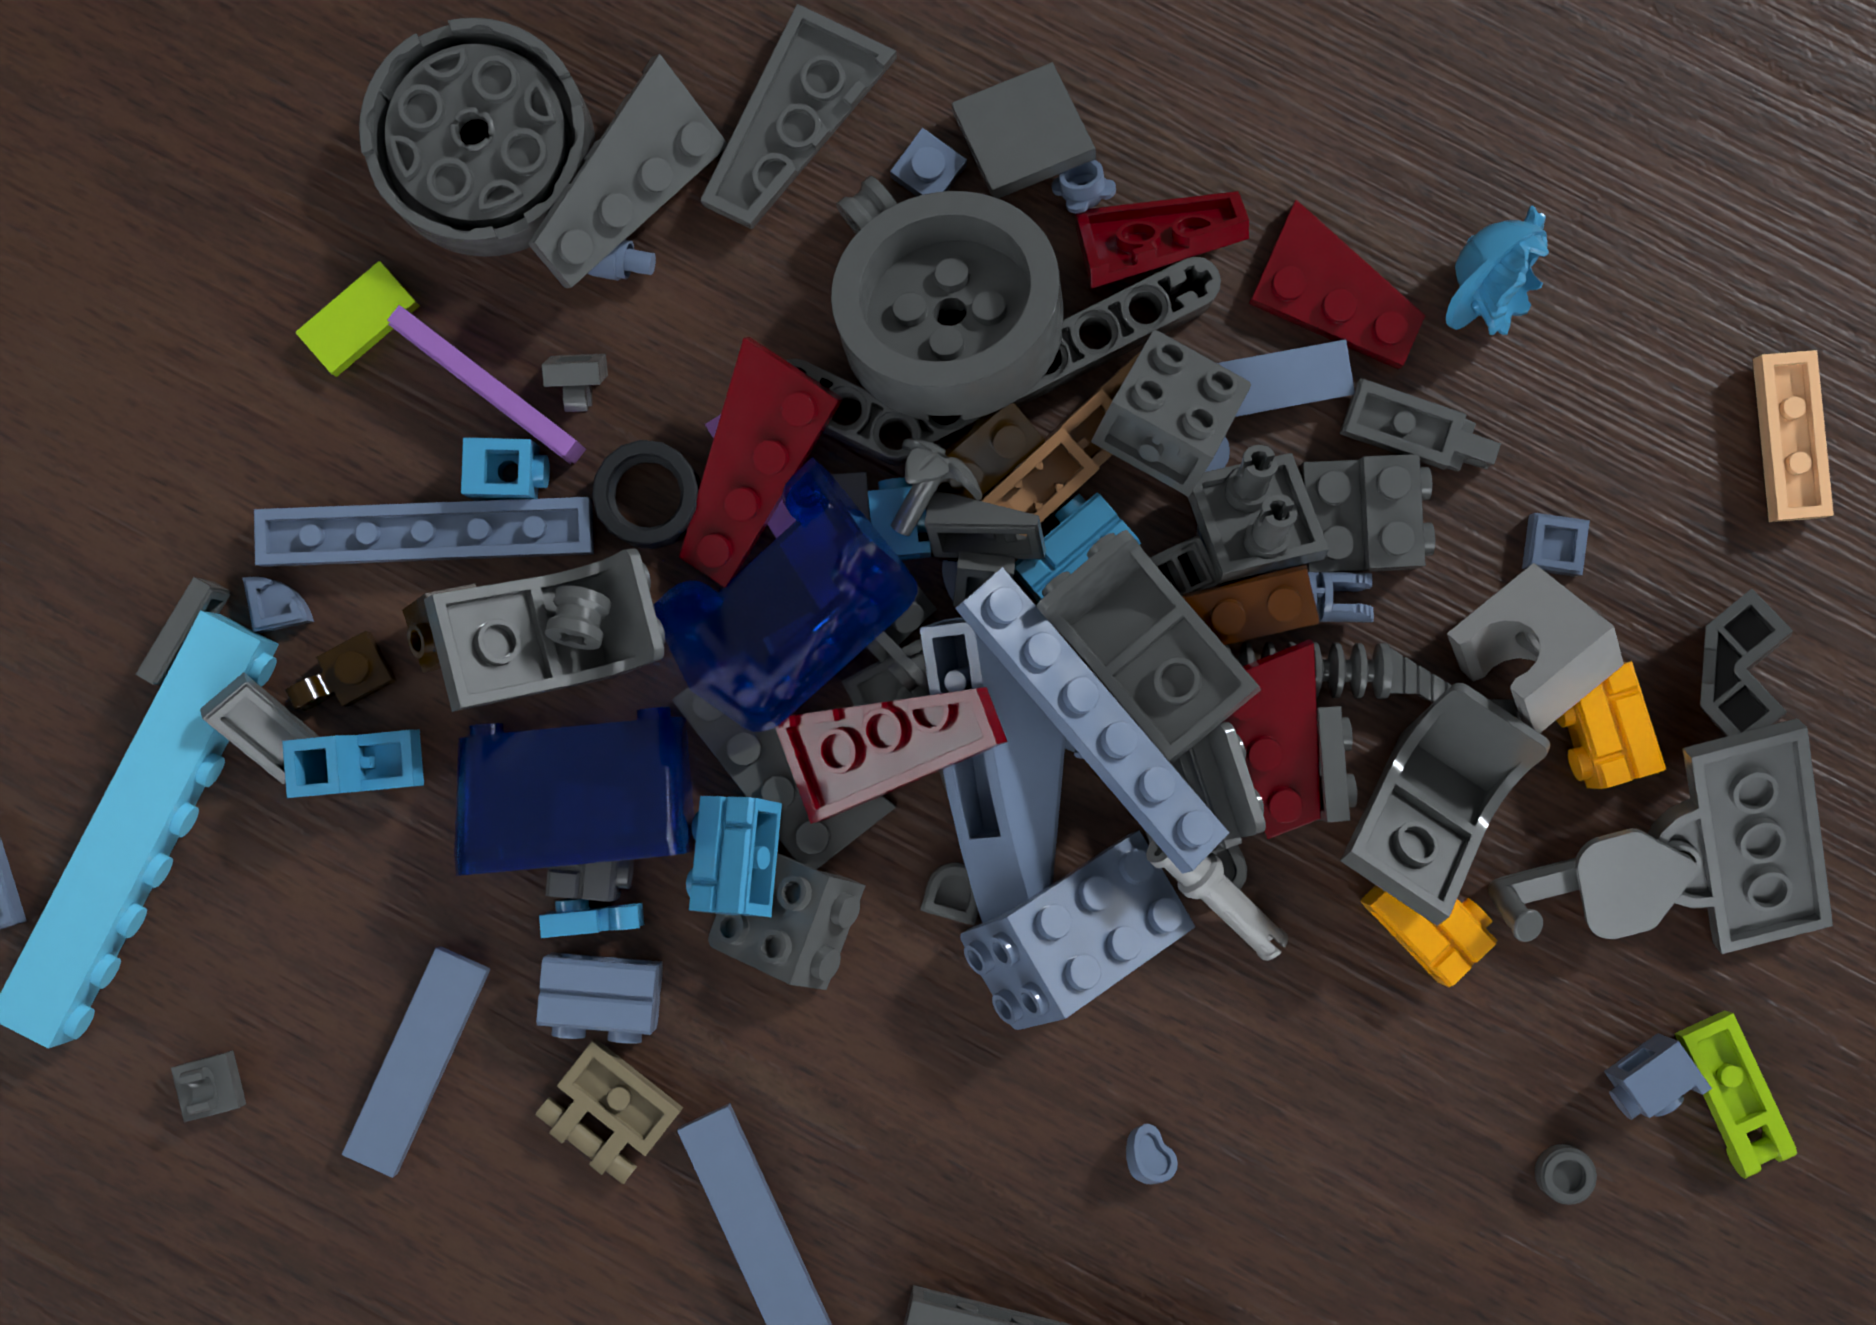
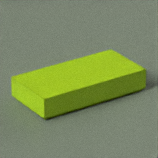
[295,261,420,377]

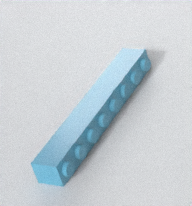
[0,610,279,1049]

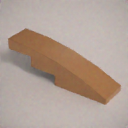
[981,351,1141,536]

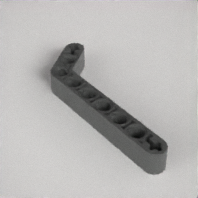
[786,257,1221,466]

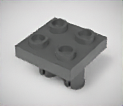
[1187,445,1329,583]

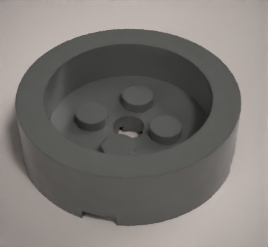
[359,18,595,257]
[831,191,1064,421]

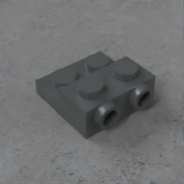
[1299,454,1435,573]

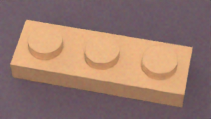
[1753,350,1834,522]

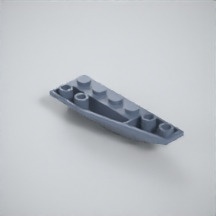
[920,617,1066,923]

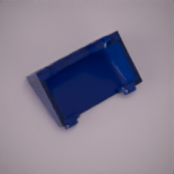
[653,457,918,732]
[454,707,696,876]

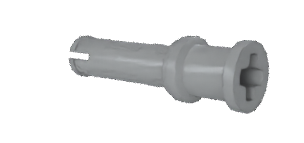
[1146,840,1288,961]

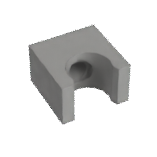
[1447,563,1624,733]

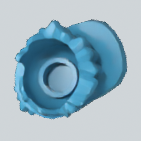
[1446,206,1549,335]

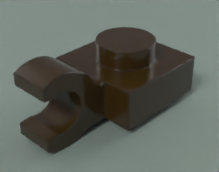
[285,631,397,711]

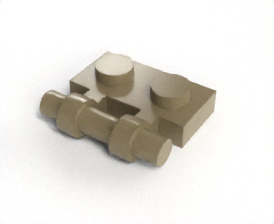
[535,1038,683,1184]

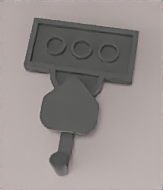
[1488,718,1833,954]

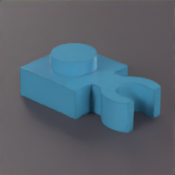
[539,898,644,938]

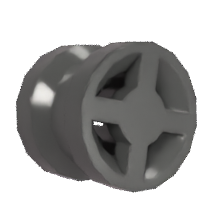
[836,175,897,234]
[545,586,612,650]

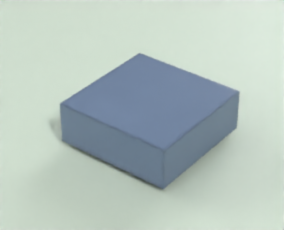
[1522,513,1590,577]

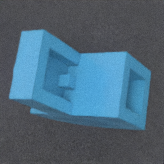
[282,729,424,798]

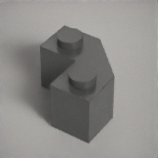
[1700,589,1793,737]

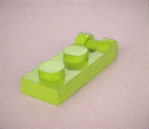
[1674,1010,1797,1179]

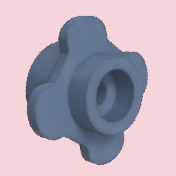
[1052,160,1116,214]

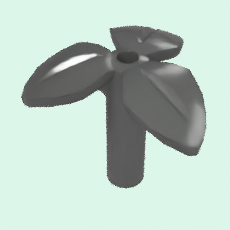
[890,439,982,536]

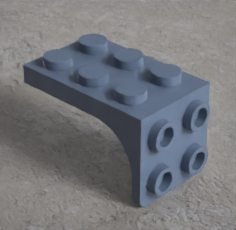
[961,830,1196,1030]

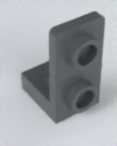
[852,568,937,695]

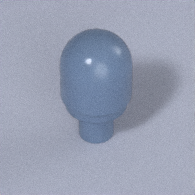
[588,239,656,281]

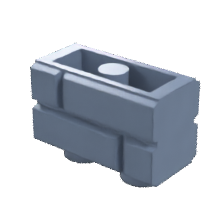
[536,952,663,1044]

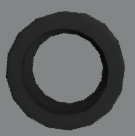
[592,440,700,549]

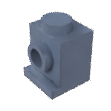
[1604,1033,1712,1120]

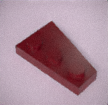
[1075,191,1249,288]
[1248,199,1425,370]
[1222,639,1321,839]

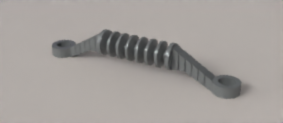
[1114,642,1521,721]

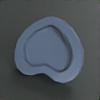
[1126,1124,1178,1185]

